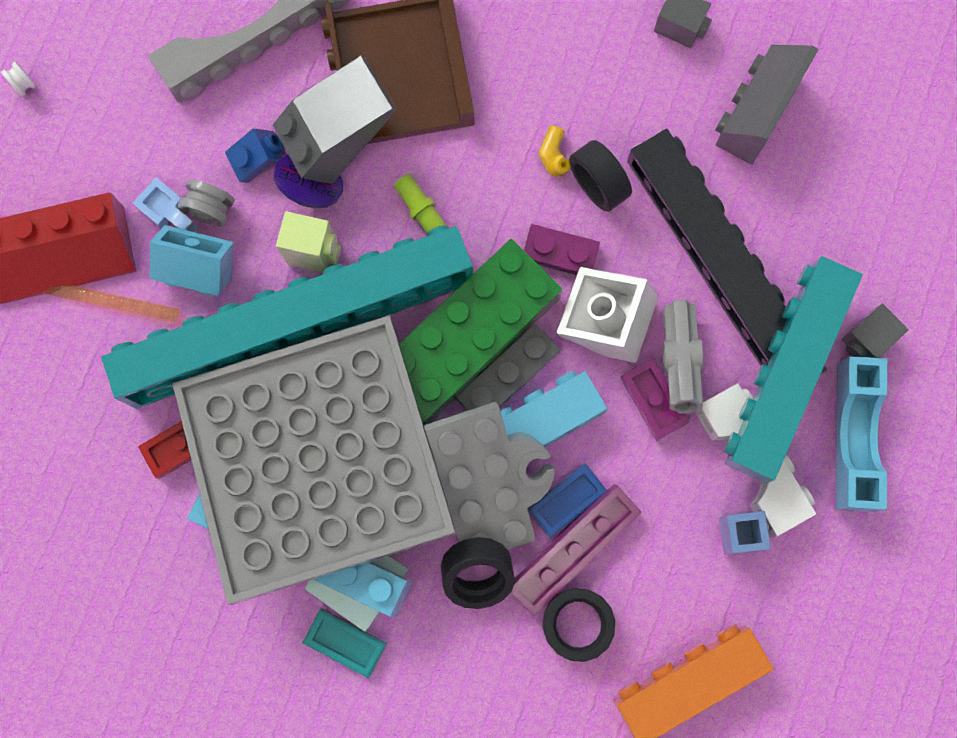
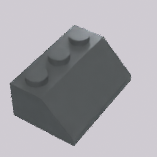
[715,44,819,165]

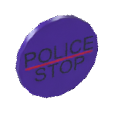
[274,154,343,209]

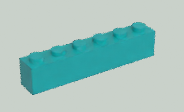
[724,256,863,483]

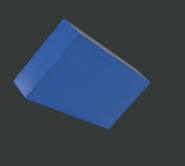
[528,463,607,538]

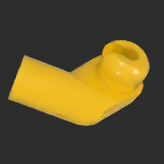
[538,125,570,177]

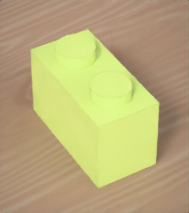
[276,211,341,273]

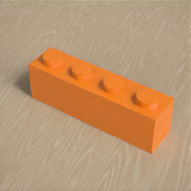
[613,624,774,738]

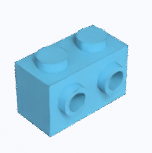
[150,225,234,296]

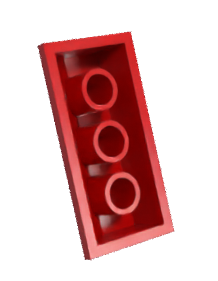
[0,192,136,304]

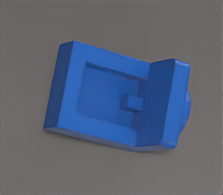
[225,128,287,183]

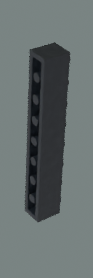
[627,129,827,375]

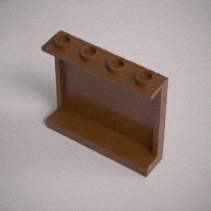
[321,0,475,144]

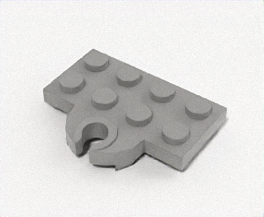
[423,402,555,550]

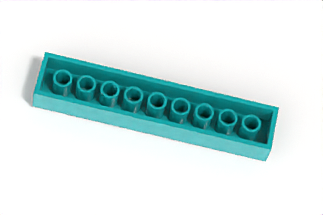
[101,225,473,409]

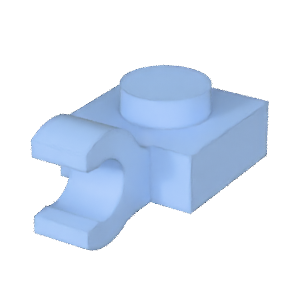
[132,177,198,232]

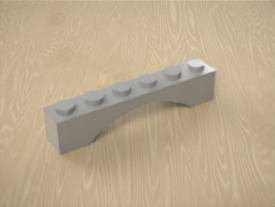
[148,0,348,103]

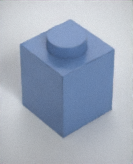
[718,511,771,555]

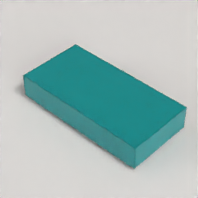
[302,609,387,679]

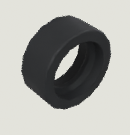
[569,140,632,211]
[441,537,515,609]
[542,588,615,662]

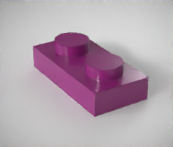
[524,224,600,275]
[620,358,690,441]

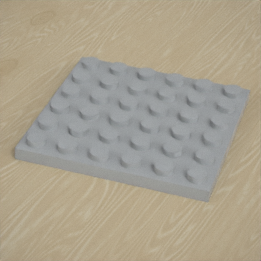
[172,315,456,605]

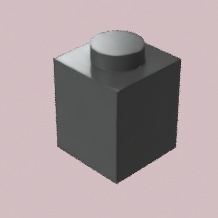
[654,0,712,48]
[841,303,909,358]

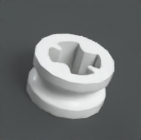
[1,61,37,97]

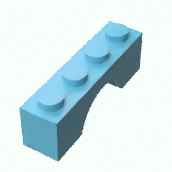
[835,357,887,512]

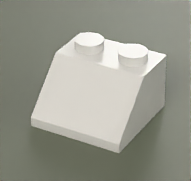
[557,267,658,363]

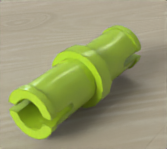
[393,173,446,233]

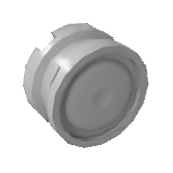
[177,180,235,227]

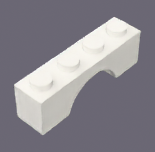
[695,383,816,538]

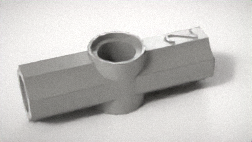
[663,300,703,414]

